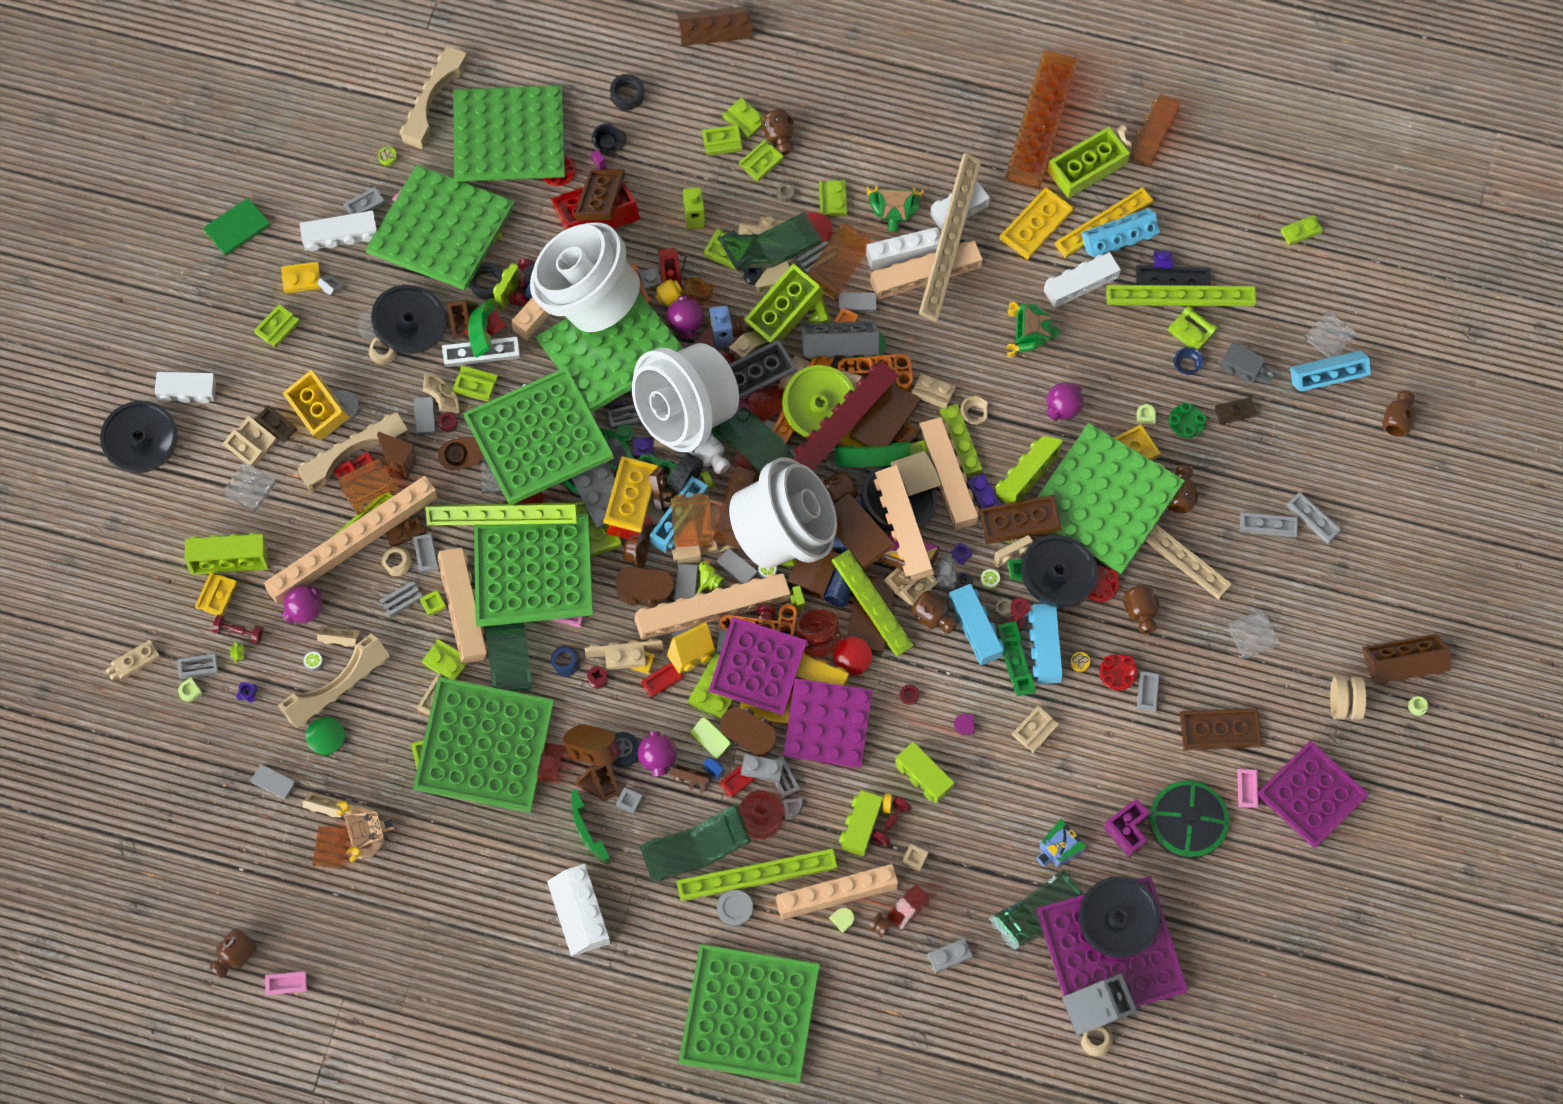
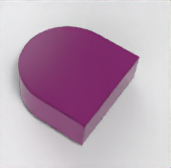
[591,150,606,170]
[954,714,975,735]

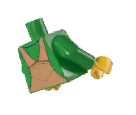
[867,185,924,232]
[1006,302,1059,358]

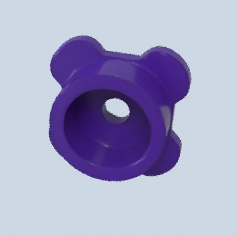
[949,543,972,565]
[236,682,258,703]

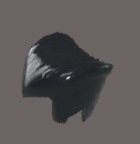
[592,123,627,153]

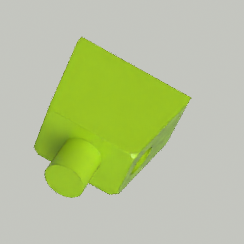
[683,187,705,230]

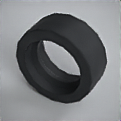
[610,74,644,110]
[470,262,503,300]

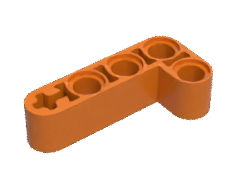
[838,354,913,392]
[719,604,797,636]

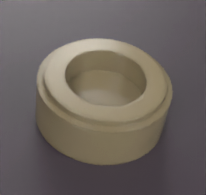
[776,183,795,202]
[995,599,1012,618]

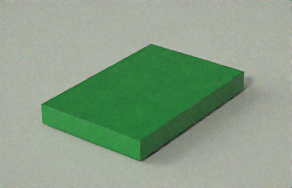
[203,198,270,256]

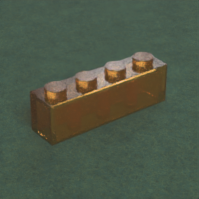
[1130,94,1181,167]

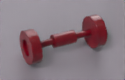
[508,258,534,307]
[1007,598,1030,632]
[212,614,263,645]
[870,797,912,847]

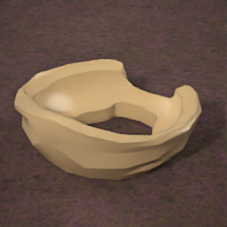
[1115,125,1132,154]
[369,337,397,365]
[960,396,988,425]
[381,546,412,576]
[1081,1025,1113,1056]

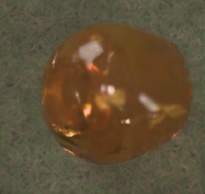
[684,277,713,306]

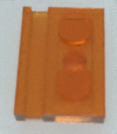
[312,826,348,869]

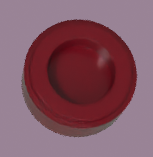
[438,412,458,432]
[899,684,919,705]

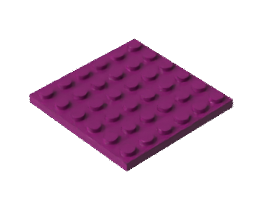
[1036,875,1188,1026]

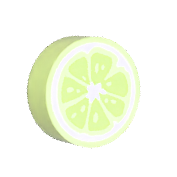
[980,569,1000,589]

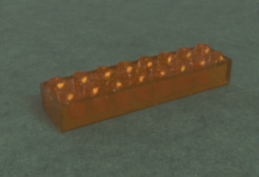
[1005,49,1078,190]

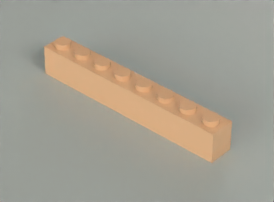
[635,573,790,640]

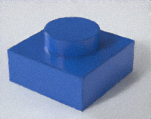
[703,757,723,781]

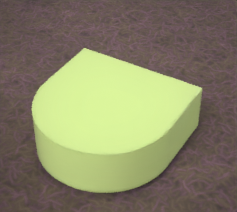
[1136,404,1156,424]
[178,677,203,701]
[830,908,854,933]

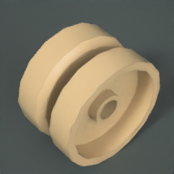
[1330,677,1366,720]

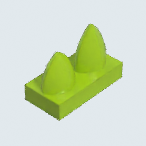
[807,296,832,323]

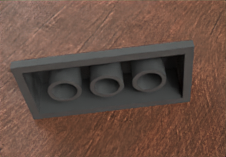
[801,321,879,358]
[729,339,797,400]

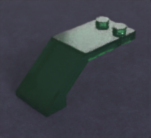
[718,212,822,268]
[715,407,794,474]
[486,622,533,692]
[640,805,752,883]
[989,870,1084,951]

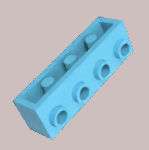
[1081,208,1160,257]
[1290,351,1371,391]
[650,476,709,553]
[948,584,1004,665]
[1028,604,1062,684]

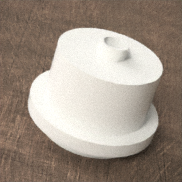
[530,223,640,332]
[632,343,739,452]
[730,457,837,568]

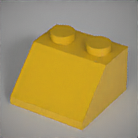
[667,622,715,674]

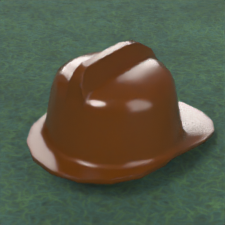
[438,436,483,470]
[623,524,652,569]

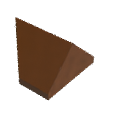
[447,299,480,338]
[573,764,621,801]

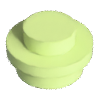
[1408,696,1428,716]

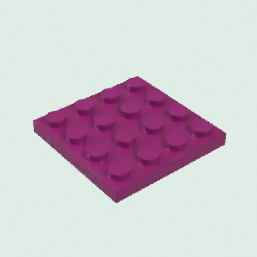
[708,617,807,715]
[783,678,873,768]
[1257,740,1369,849]

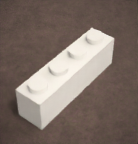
[300,211,377,251]
[866,227,940,271]
[1044,252,1120,308]
[442,337,520,367]

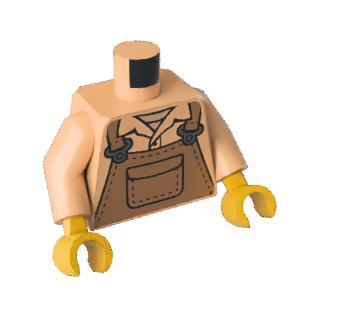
[336,801,394,862]

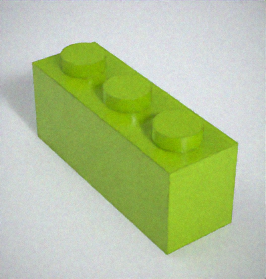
[895,742,954,804]
[839,790,883,857]

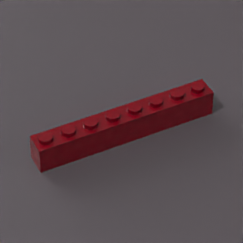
[788,361,898,471]

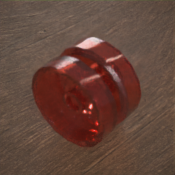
[796,609,841,657]
[739,790,783,840]

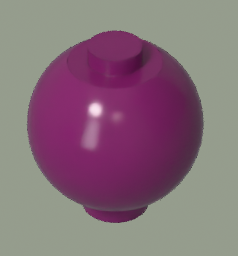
[667,295,704,338]
[1045,382,1084,422]
[281,585,322,625]
[637,731,677,776]

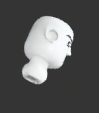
[689,432,730,475]

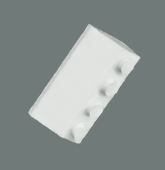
[548,864,610,957]

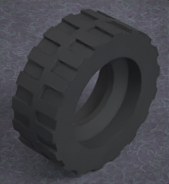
[667,453,703,495]

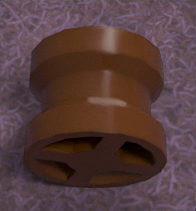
[730,315,746,336]
[868,913,892,938]

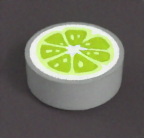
[758,566,777,579]
[303,651,323,672]

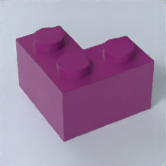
[1104,798,1149,858]

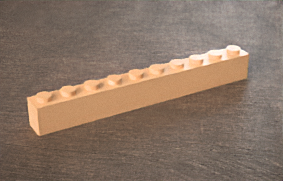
[264,476,437,605]

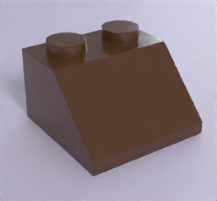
[377,432,417,479]

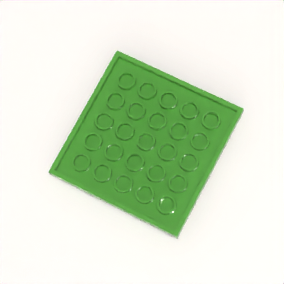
[453,85,565,182]
[366,165,515,290]
[535,292,684,413]
[463,367,614,506]
[1037,423,1185,575]
[474,514,593,627]
[413,677,554,813]
[679,944,819,1084]

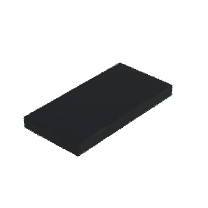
[1136,265,1210,286]

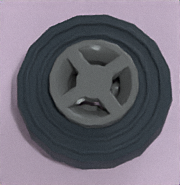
[612,732,640,768]

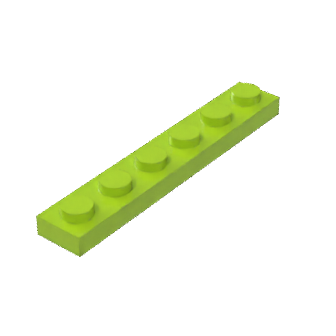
[832,549,914,657]

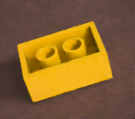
[283,369,350,441]

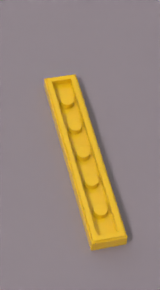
[1055,187,1154,258]

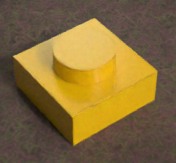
[630,651,655,674]

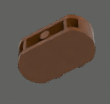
[615,567,673,608]
[720,707,776,756]
[563,724,620,767]

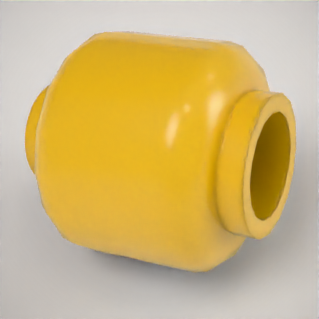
[655,279,684,307]

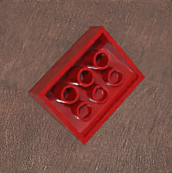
[551,182,640,231]

